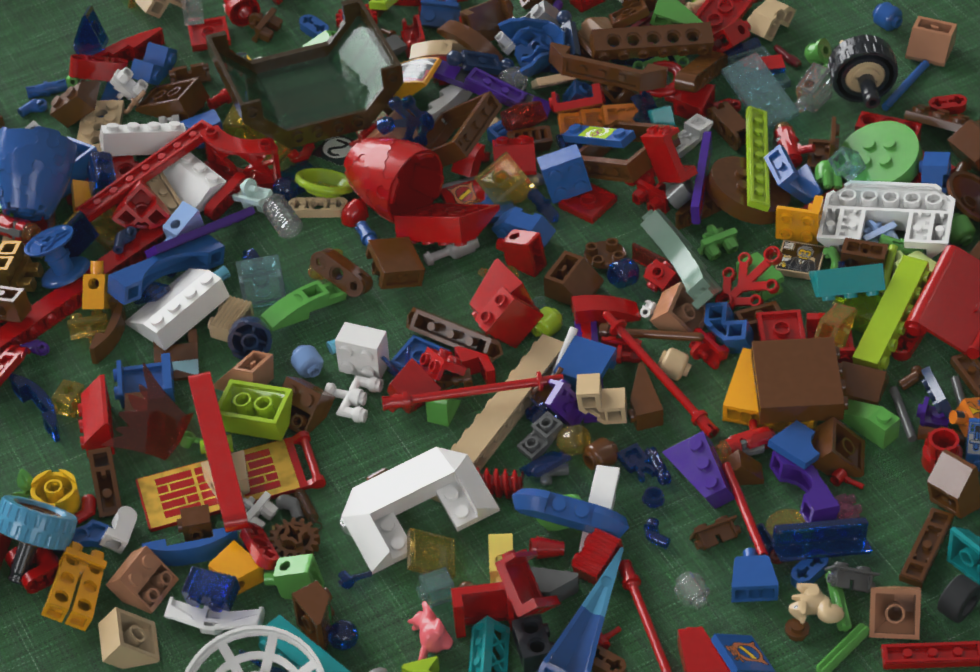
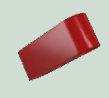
[69,54,128,82]

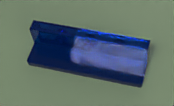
[771,517,872,562]

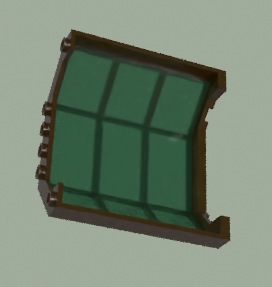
[205,0,404,148]

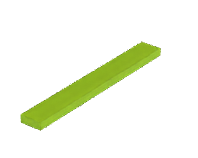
[746,106,770,212]

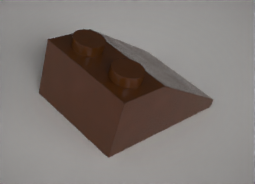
[135,77,210,121]

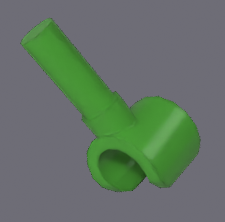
[180,431,203,449]

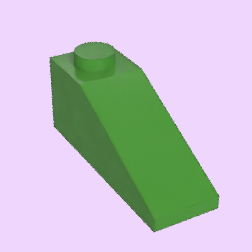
[650,0,703,25]
[841,399,900,449]

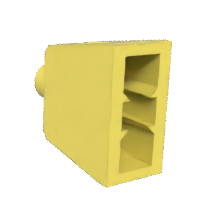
[488,533,514,583]

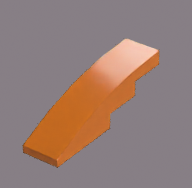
[557,103,645,135]

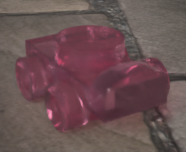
[834,493,862,523]

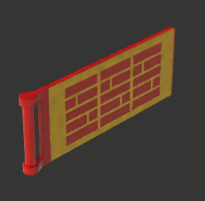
[135,430,326,532]

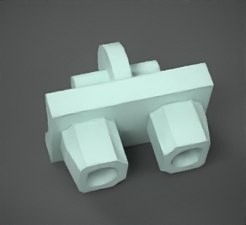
[232,178,273,213]

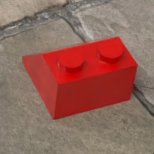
[492,135,537,177]

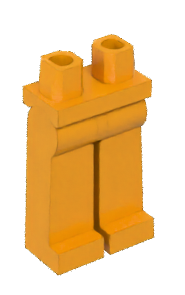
[41,541,107,631]

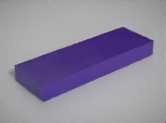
[464,67,528,110]

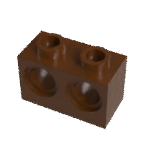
[840,238,889,270]

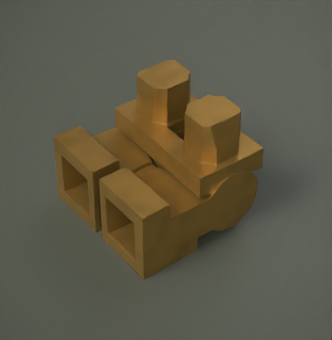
[0,241,44,292]

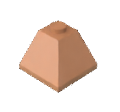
[869,586,921,640]

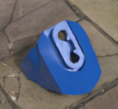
[498,17,565,77]

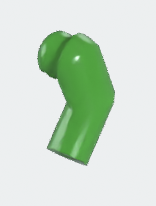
[823,246,841,269]

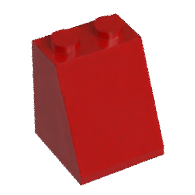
[469,258,534,339]

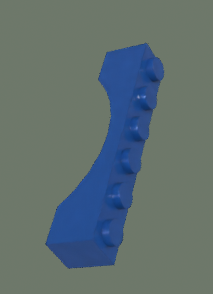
[107,234,225,305]

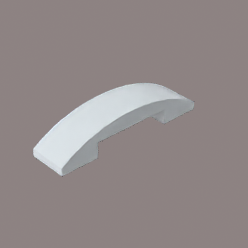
[676,113,713,158]

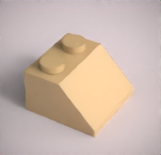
[98,607,160,669]

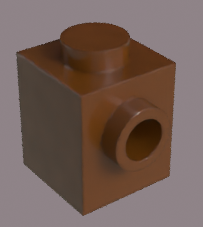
[177,504,213,542]

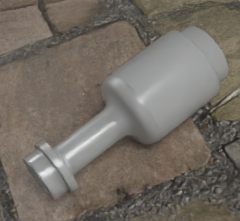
[423,238,480,266]

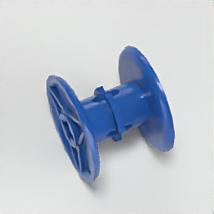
[24,225,90,289]

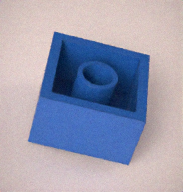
[537,144,592,204]

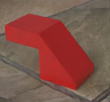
[454,346,496,384]

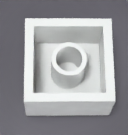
[335,322,390,379]

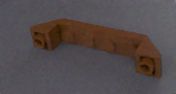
[549,42,668,92]

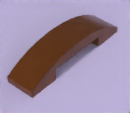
[437,20,505,77]
[89,296,126,364]

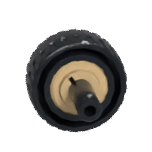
[828,35,898,109]

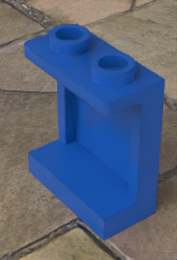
[764,144,823,205]
[553,335,617,392]
[113,353,175,408]

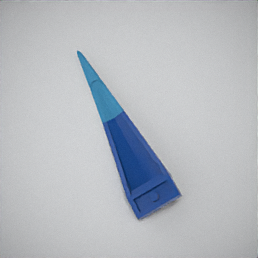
[537,547,624,672]

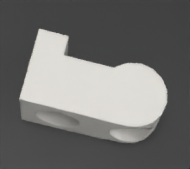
[99,506,137,554]

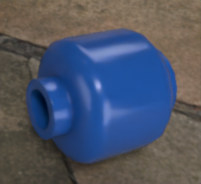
[873,2,903,31]

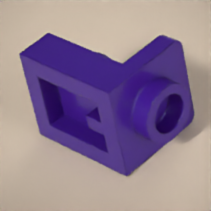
[916,396,950,428]

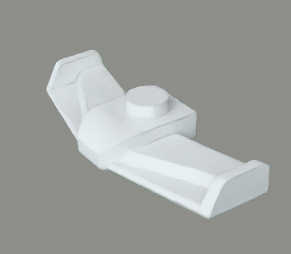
[164,596,265,635]

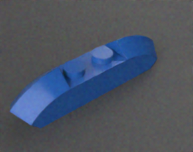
[512,488,629,539]

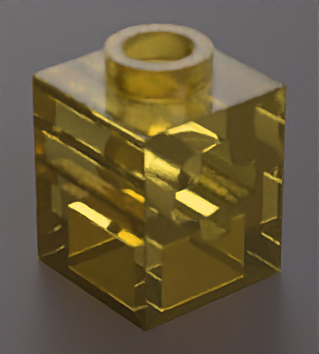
[51,379,85,418]

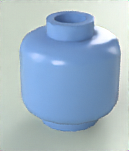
[291,345,324,378]

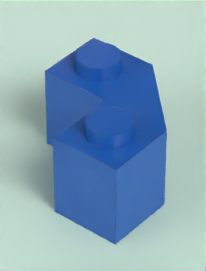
[130,42,178,86]
[919,152,952,196]
[491,206,556,247]
[704,302,754,354]

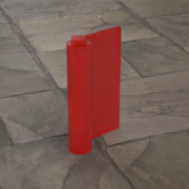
[904,245,980,355]

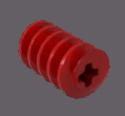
[476,467,524,499]

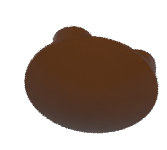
[584,238,627,269]

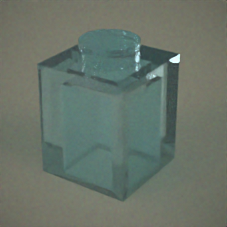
[828,146,866,180]
[416,567,455,608]

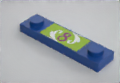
[562,124,636,148]

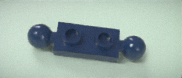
[556,10,581,56]
[446,50,515,75]

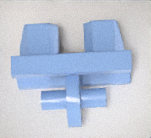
[862,219,899,243]

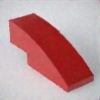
[571,295,641,327]

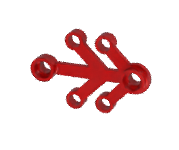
[715,246,783,310]

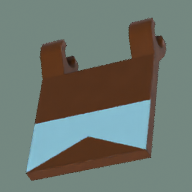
[153,329,199,381]

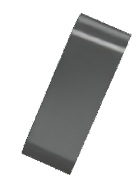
[666,178,694,210]

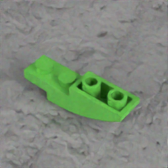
[260,280,347,331]

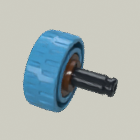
[0,495,78,585]

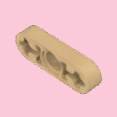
[287,197,348,218]

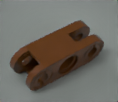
[706,101,746,151]
[310,248,373,297]

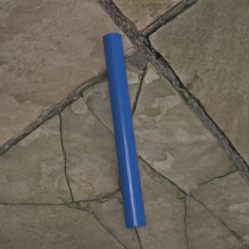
[881,60,929,111]

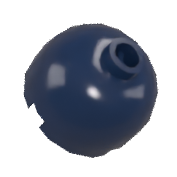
[227,316,272,360]

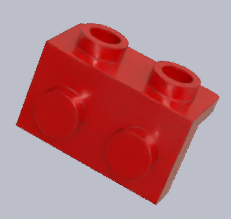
[419,347,467,381]

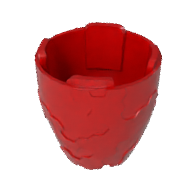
[344,137,444,224]

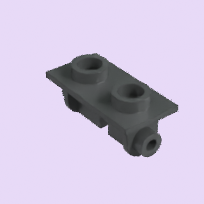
[825,562,880,593]

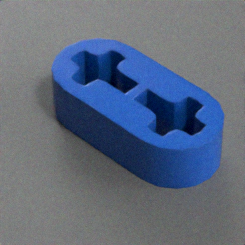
[299,14,329,38]
[791,551,828,588]

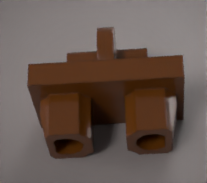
[248,7,283,43]

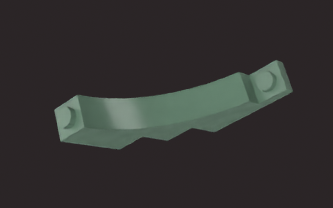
[640,209,723,310]

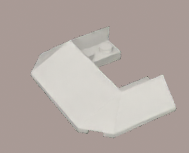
[817,180,956,259]
[341,447,500,575]

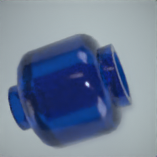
[607,258,639,288]

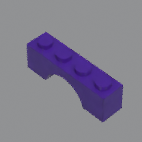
[769,450,840,528]

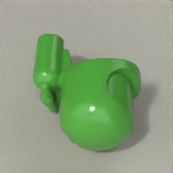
[804,38,832,71]
[815,160,842,190]

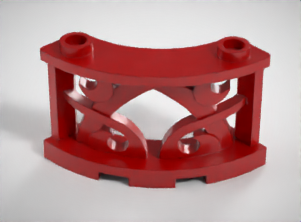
[199,125,284,189]

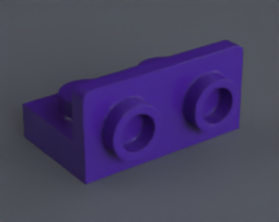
[544,379,586,430]

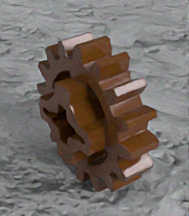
[269,517,320,558]

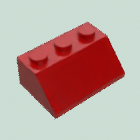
[77,374,115,458]

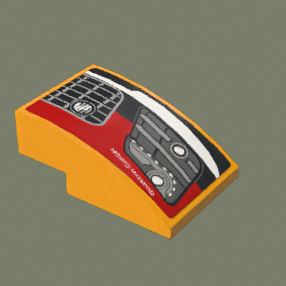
[374,57,442,102]

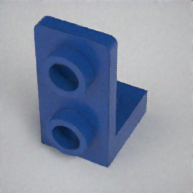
[562,79,610,105]

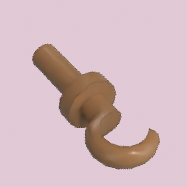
[123,90,147,115]

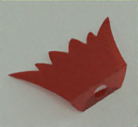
[101,363,194,461]

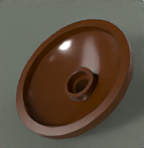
[946,171,980,223]

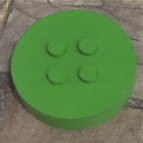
[837,121,923,184]

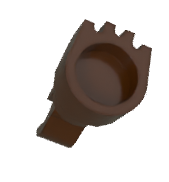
[433,368,473,390]

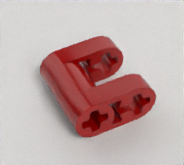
[5,546,60,594]

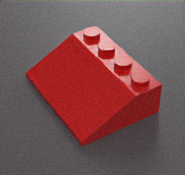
[394,203,500,246]

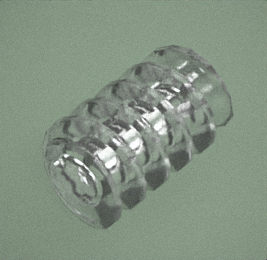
[262,194,303,238]

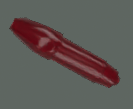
[773,45,801,67]

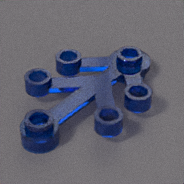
[377,95,434,146]

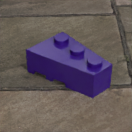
[662,431,735,509]

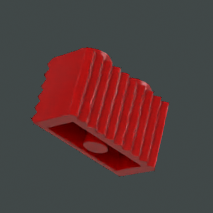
[571,528,624,585]

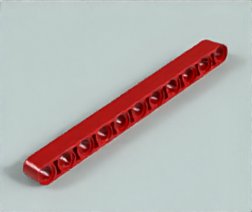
[0,224,166,355]

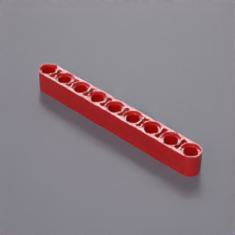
[188,371,249,533]

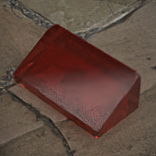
[632,243,675,271]

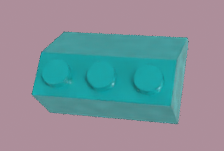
[809,263,886,301]
[947,527,980,585]

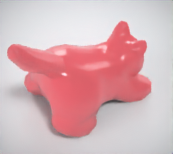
[407,601,453,660]

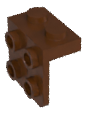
[807,117,840,173]

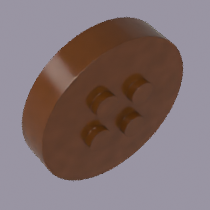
[705,156,791,225]

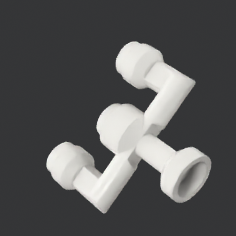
[324,375,384,423]

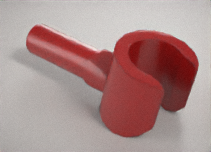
[830,468,865,489]
[598,626,621,649]

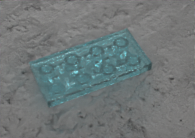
[721,52,799,130]

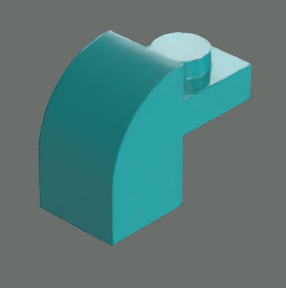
[648,105,676,127]

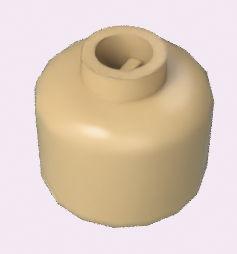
[657,348,692,381]

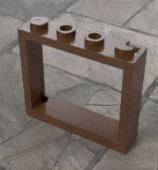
[421,91,503,167]
[579,120,681,183]

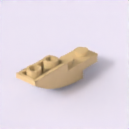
[409,40,467,66]

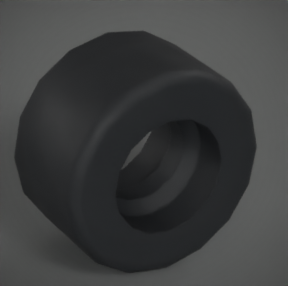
[937,574,980,623]

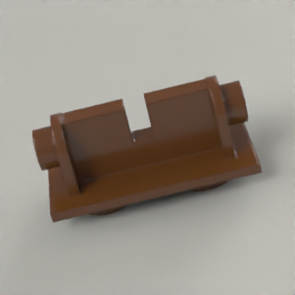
[169,62,211,83]
[689,515,741,551]

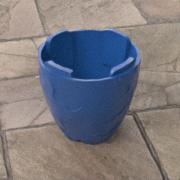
[0,126,77,221]

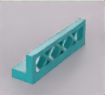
[468,616,510,672]

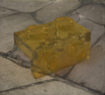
[83,209,126,251]

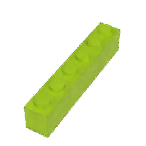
[852,255,931,370]

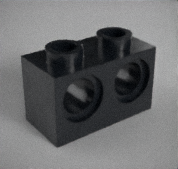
[511,614,554,672]

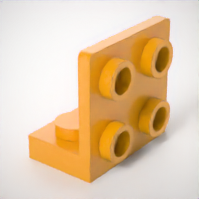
[775,195,823,245]

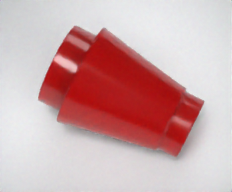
[529,536,565,560]

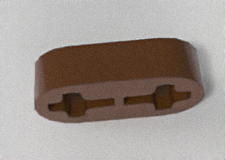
[591,645,626,672]

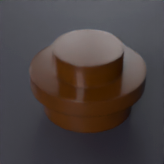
[785,618,810,642]

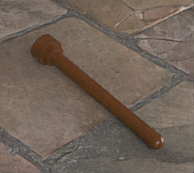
[599,323,704,342]

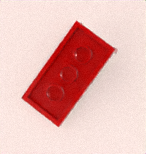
[695,0,763,43]

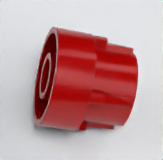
[223,0,260,27]
[921,428,963,474]

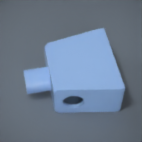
[162,201,204,242]

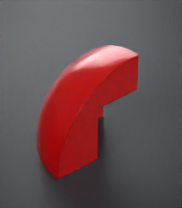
[111,179,171,230]

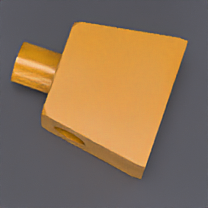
[82,261,111,309]
[204,540,264,597]

